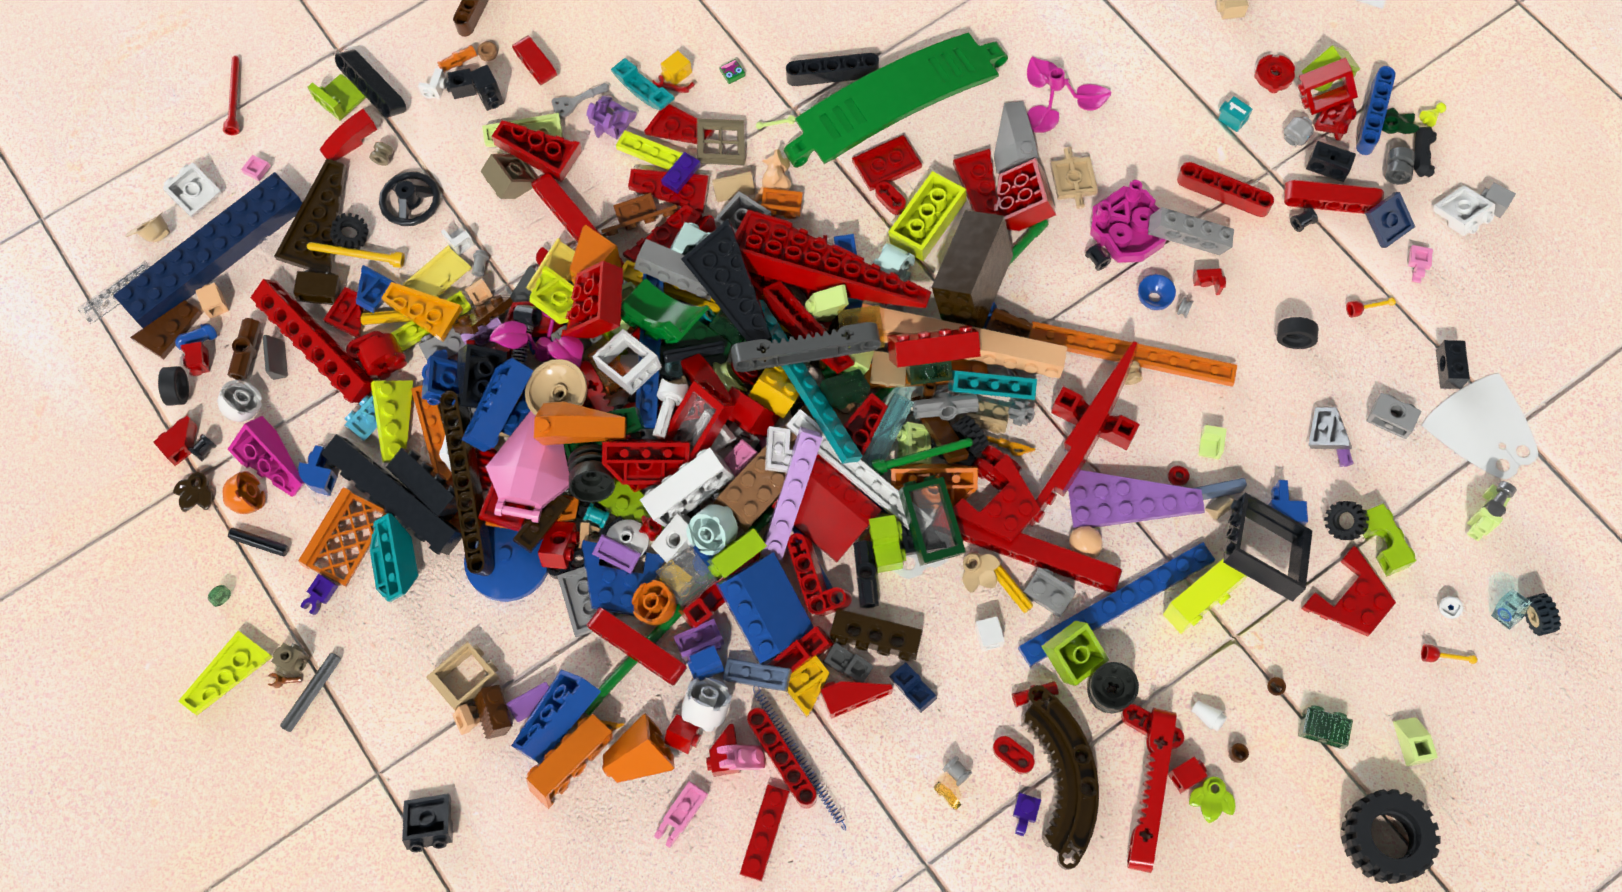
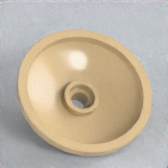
[525,359,587,415]

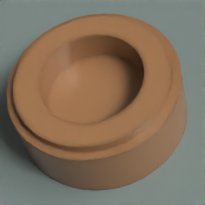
[478,42,498,61]

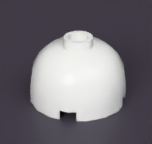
[217,380,262,422]

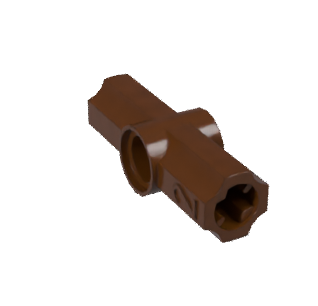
[227,318,261,381]

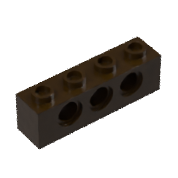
[830,609,923,661]

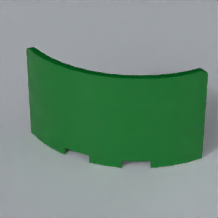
[621,279,709,343]

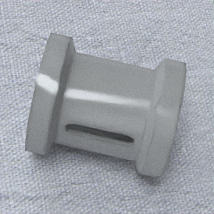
[942,756,973,787]

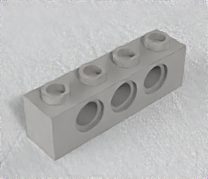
[1148,207,1234,256]

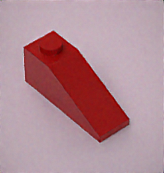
[820,681,893,719]

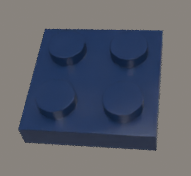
[1365,192,1415,248]

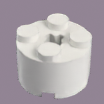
[682,678,732,732]

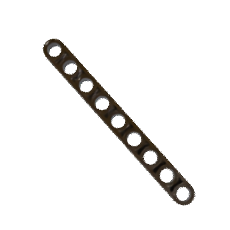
[440,391,494,576]

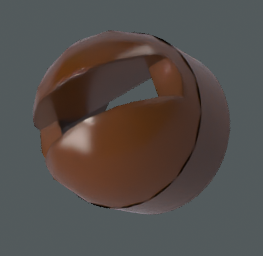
[1267,677,1286,696]
[1228,743,1249,763]

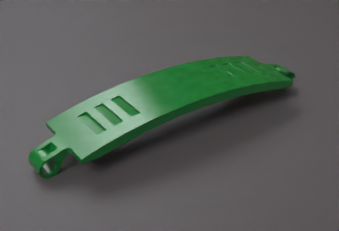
[784,32,1008,168]

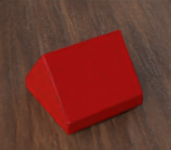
[698,215,716,233]

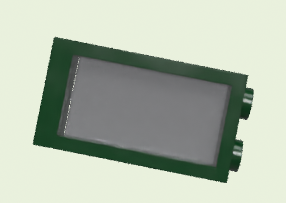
[898,475,966,566]

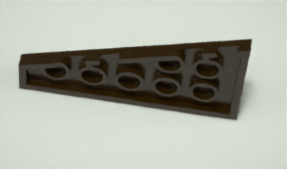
[274,158,346,274]

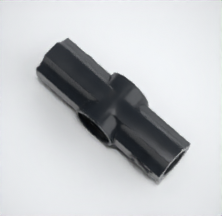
[853,540,879,609]

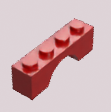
[1051,386,1140,451]
[678,558,755,628]

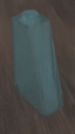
[862,393,914,470]

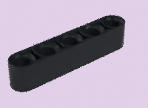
[335,49,406,118]
[786,53,879,86]

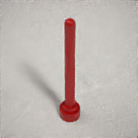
[223,56,239,136]

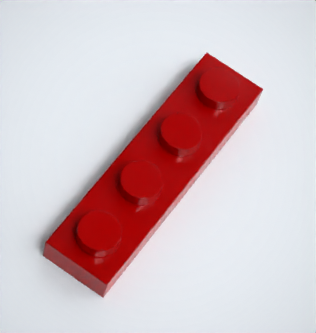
[740,785,790,882]

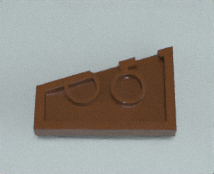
[130,300,203,360]

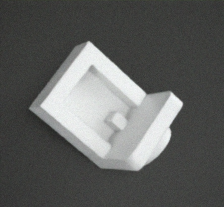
[418,68,448,99]

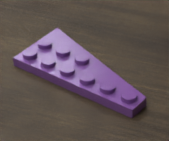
[1068,470,1205,530]

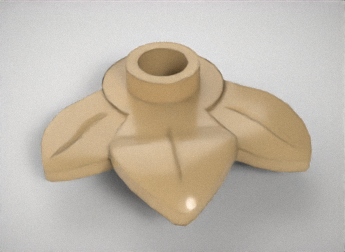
[962,552,1001,593]

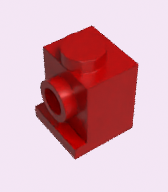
[181,342,210,376]

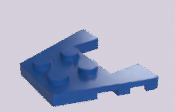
[581,540,665,616]

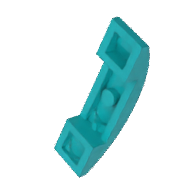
[611,58,675,111]

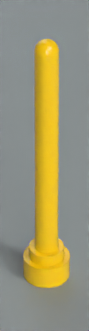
[307,242,405,268]

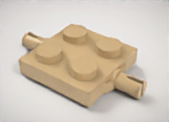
[1050,147,1098,209]

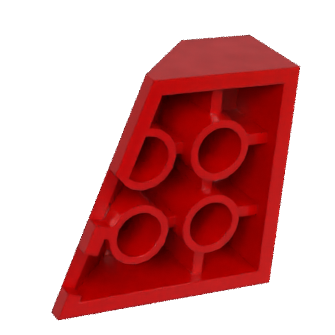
[994,158,1056,231]
[561,261,623,338]

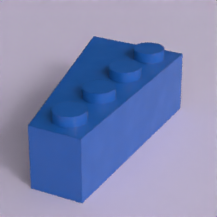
[462,358,534,452]
[511,669,601,764]

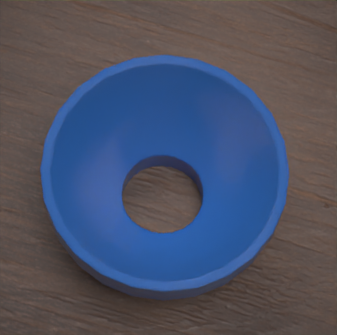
[1138,274,1176,310]

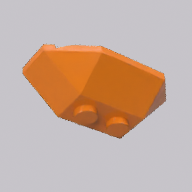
[891,464,978,509]

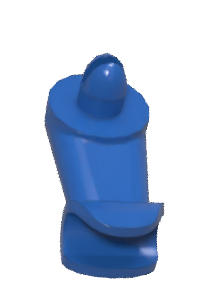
[175,323,217,351]

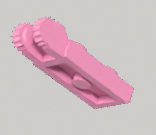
[717,745,765,770]
[654,781,708,848]

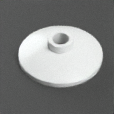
[606,520,649,557]

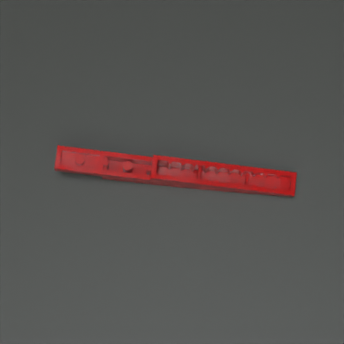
[749,272,855,374]
[1029,341,1137,527]

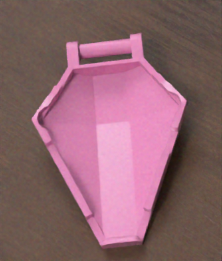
[486,411,569,523]

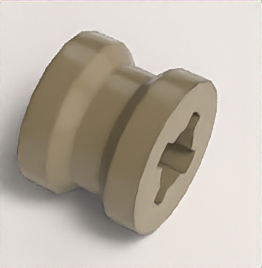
[369,142,393,166]

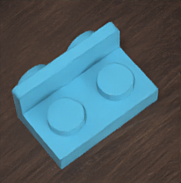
[344,395,377,441]

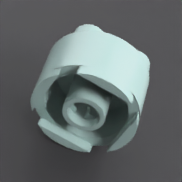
[872,243,915,282]
[686,504,738,555]

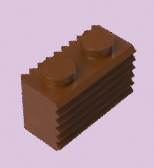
[474,685,513,739]

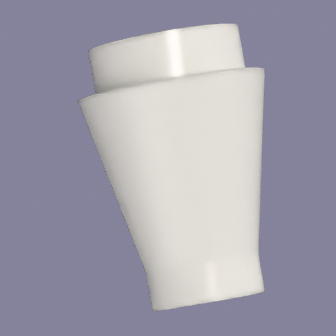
[1191,700,1227,732]

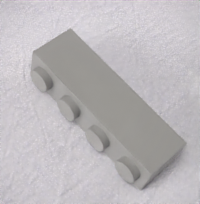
[634,239,711,300]

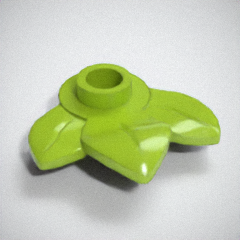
[1189,776,1236,823]

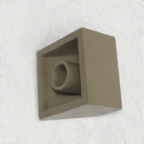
[480,154,538,199]

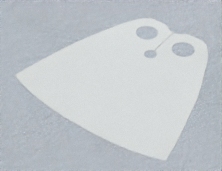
[1421,373,1538,479]

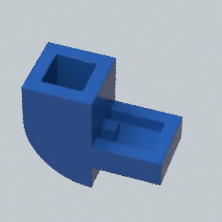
[298,445,337,496]
[1268,480,1308,526]

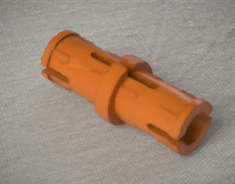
[437,45,477,73]

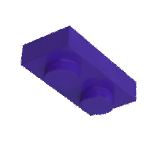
[661,152,701,194]

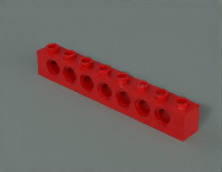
[250,279,374,403]

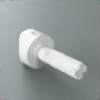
[653,378,689,439]

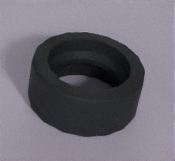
[1277,317,1319,349]
[158,366,189,406]

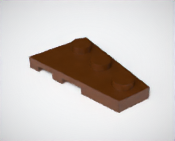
[452,295,513,334]

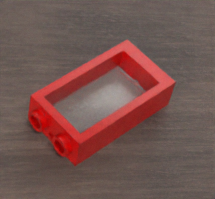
[661,380,736,462]

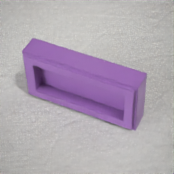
[592,534,641,574]

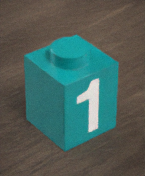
[1218,96,1253,132]

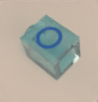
[1491,589,1532,630]

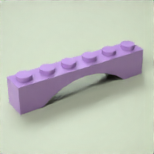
[761,427,822,561]

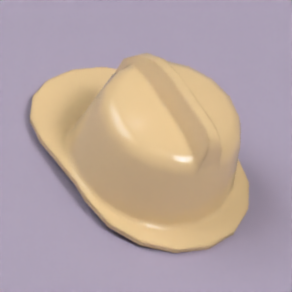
[125,212,170,242]

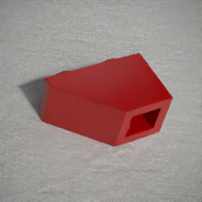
[153,415,197,466]

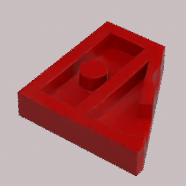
[323,287,363,338]

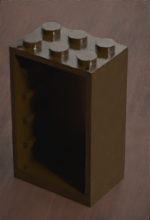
[931,210,1013,329]

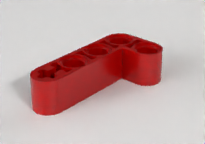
[787,533,852,616]

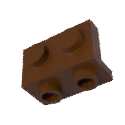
[986,308,1033,338]

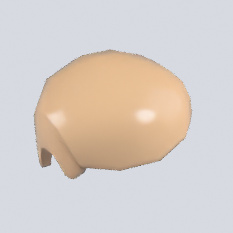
[1069,526,1102,559]

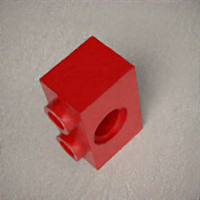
[538,521,580,569]

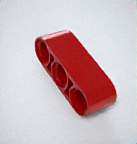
[512,35,557,85]

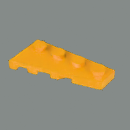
[382,282,463,342]

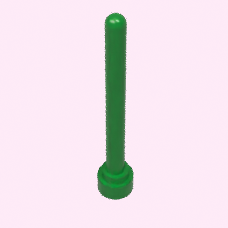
[871,438,973,476]

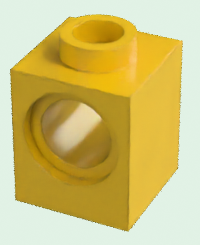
[660,50,692,85]

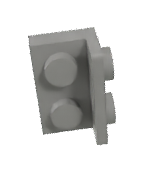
[1024,568,1076,618]

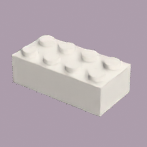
[640,448,736,527]

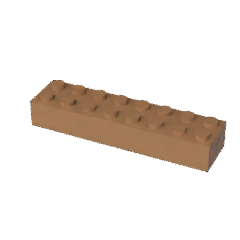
[713,381,858,532]

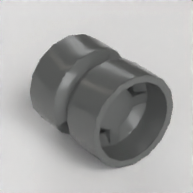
[1385,147,1416,185]

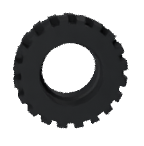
[1341,789,1441,884]

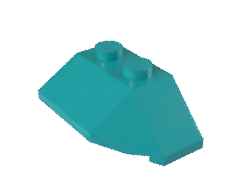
[370,513,419,602]

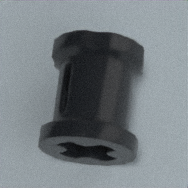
[1290,207,1318,232]
[1085,244,1111,271]
[187,434,217,462]

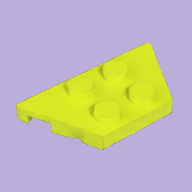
[530,265,574,324]

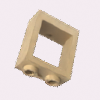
[426,641,499,711]

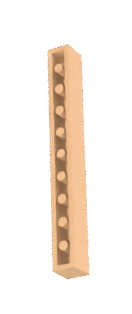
[858,303,1067,378]

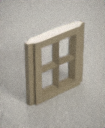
[697,118,745,166]

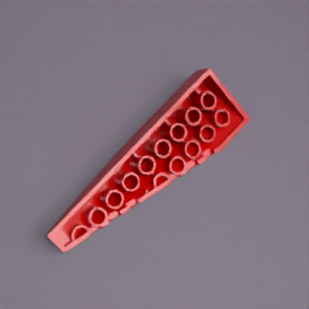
[735,210,932,308]

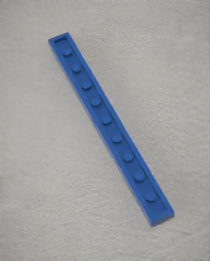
[636,274,664,429]
[1018,542,1215,667]

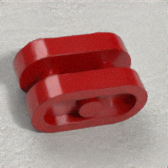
[972,445,1022,491]

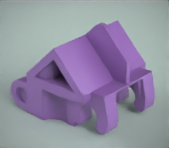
[586,95,637,140]

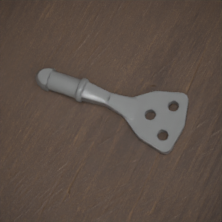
[551,83,609,119]

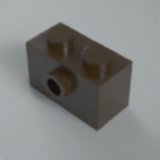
[293,270,341,305]

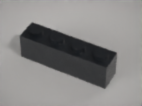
[386,447,458,521]

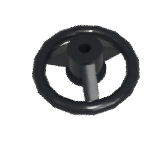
[378,172,441,226]

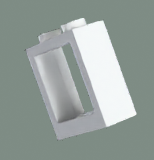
[592,329,662,395]

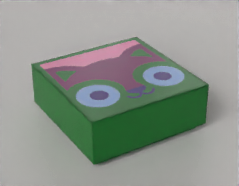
[719,59,745,84]

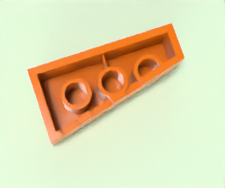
[526,714,613,809]

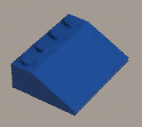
[716,552,814,664]

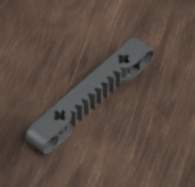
[731,322,881,372]

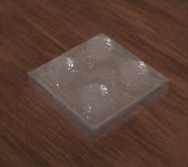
[655,546,717,607]

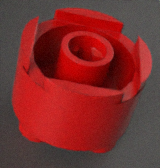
[357,333,407,381]

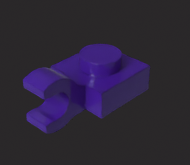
[1012,792,1041,837]

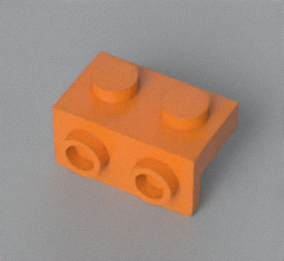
[761,188,803,219]

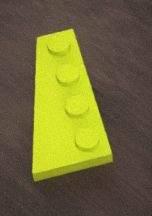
[371,380,413,463]

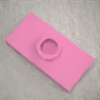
[723,439,758,484]

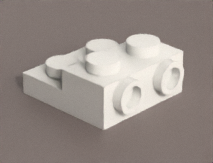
[162,162,222,218]
[1433,185,1495,236]

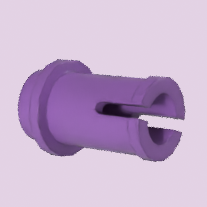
[1336,449,1354,467]

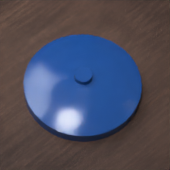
[464,526,548,602]

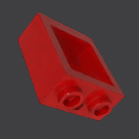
[1298,57,1358,115]

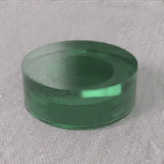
[207,585,231,607]

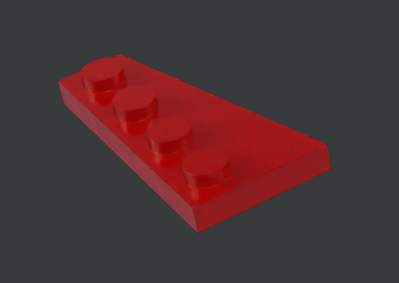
[953,149,997,214]
[628,169,709,214]
[623,204,703,263]

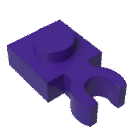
[300,574,338,615]

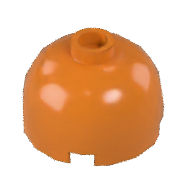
[222,471,266,514]
[632,580,677,625]

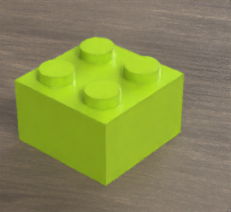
[1041,621,1109,686]

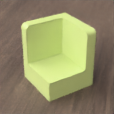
[1198,425,1227,459]

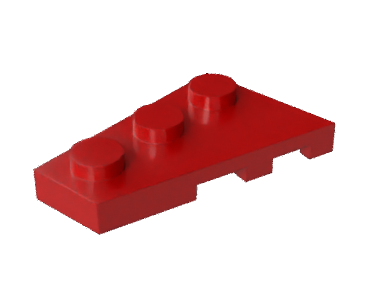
[644,104,715,146]

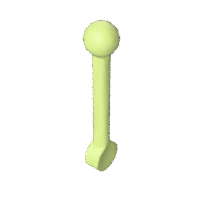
[756,115,795,129]

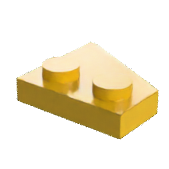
[787,656,830,718]

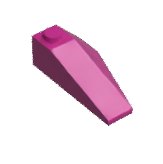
[227,416,304,497]

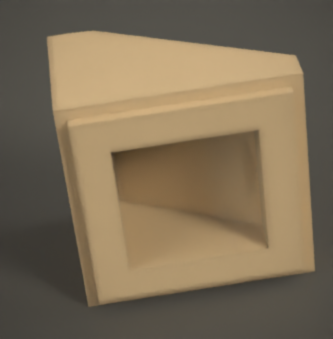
[1205,496,1234,520]

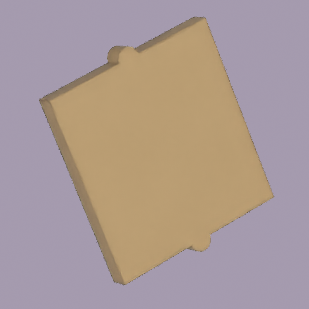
[870,351,906,387]

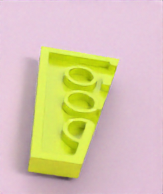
[178,631,273,715]

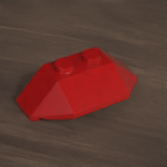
[602,439,690,485]

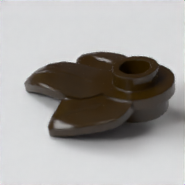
[173,472,212,512]

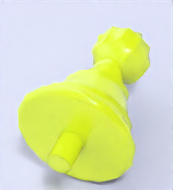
[1419,102,1446,127]

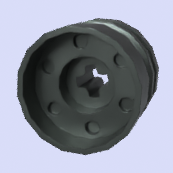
[568,444,615,503]
[1087,662,1139,714]

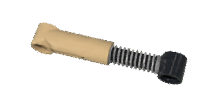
[499,305,542,437]

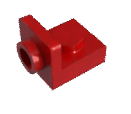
[1193,268,1226,295]

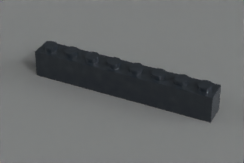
[321,434,462,555]

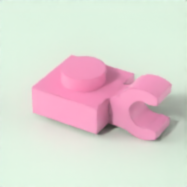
[1408,245,1433,283]

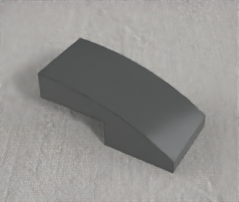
[822,642,874,683]

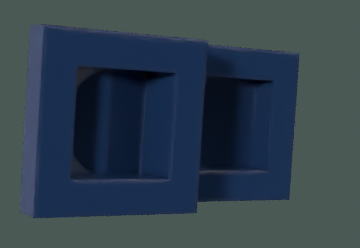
[889,662,937,713]

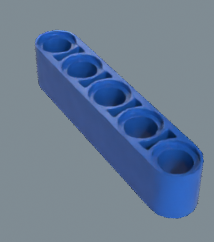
[1356,66,1396,155]

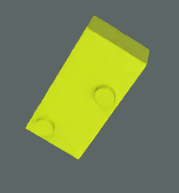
[888,171,967,261]
[1163,558,1248,634]

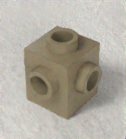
[271,642,310,677]

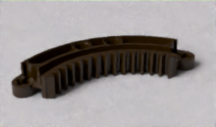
[1021,685,1099,870]

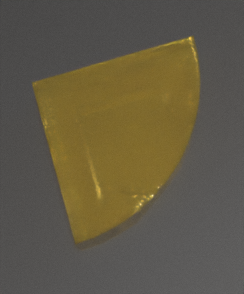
[933,782,962,810]

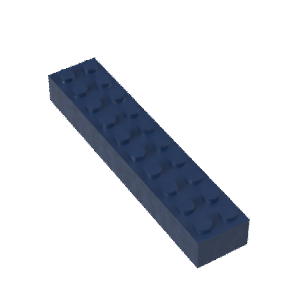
[113,172,303,328]

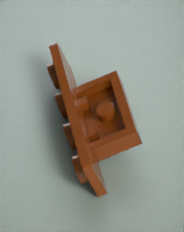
[601,193,678,237]

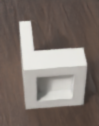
[441,228,474,256]
[975,617,1005,652]

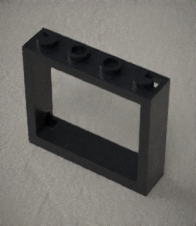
[1223,492,1313,602]

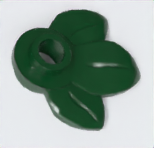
[1382,108,1420,134]

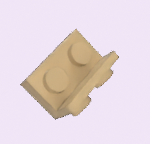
[966,400,1009,434]

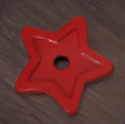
[639,515,663,541]

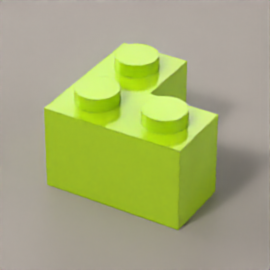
[1301,45,1361,92]
[869,515,907,573]

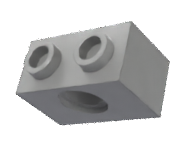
[1366,393,1422,439]

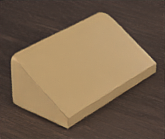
[712,172,755,202]

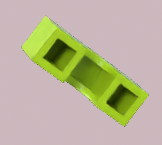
[1363,503,1416,577]

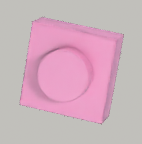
[241,155,271,181]

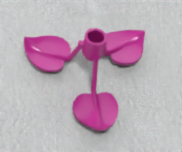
[1027,56,1111,133]
[490,311,584,367]

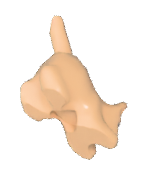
[753,149,791,202]

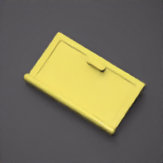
[526,238,575,292]
[403,245,472,297]

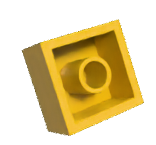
[748,366,799,419]

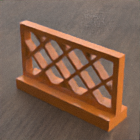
[298,487,387,587]

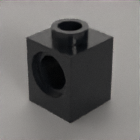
[446,68,477,99]

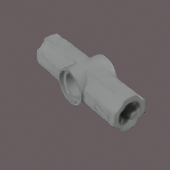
[912,392,979,420]

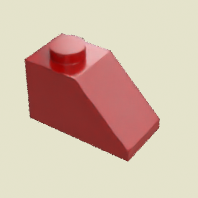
[706,724,741,777]

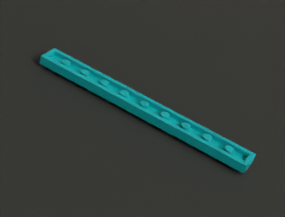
[759,300,863,464]

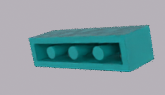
[948,370,1037,400]

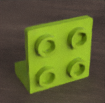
[307,74,366,121]

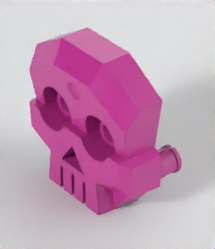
[1090,180,1166,263]

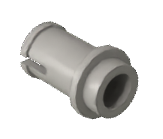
[471,250,489,277]

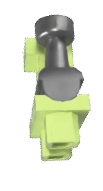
[1467,481,1517,541]

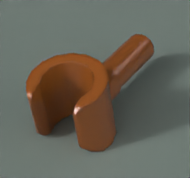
[268,673,302,688]

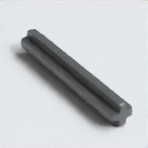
[280,653,341,732]

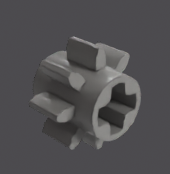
[1008,400,1035,426]

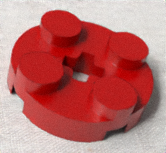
[1254,55,1295,93]

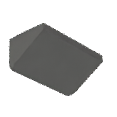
[263,335,288,380]

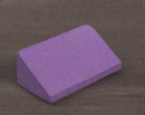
[506,682,550,722]

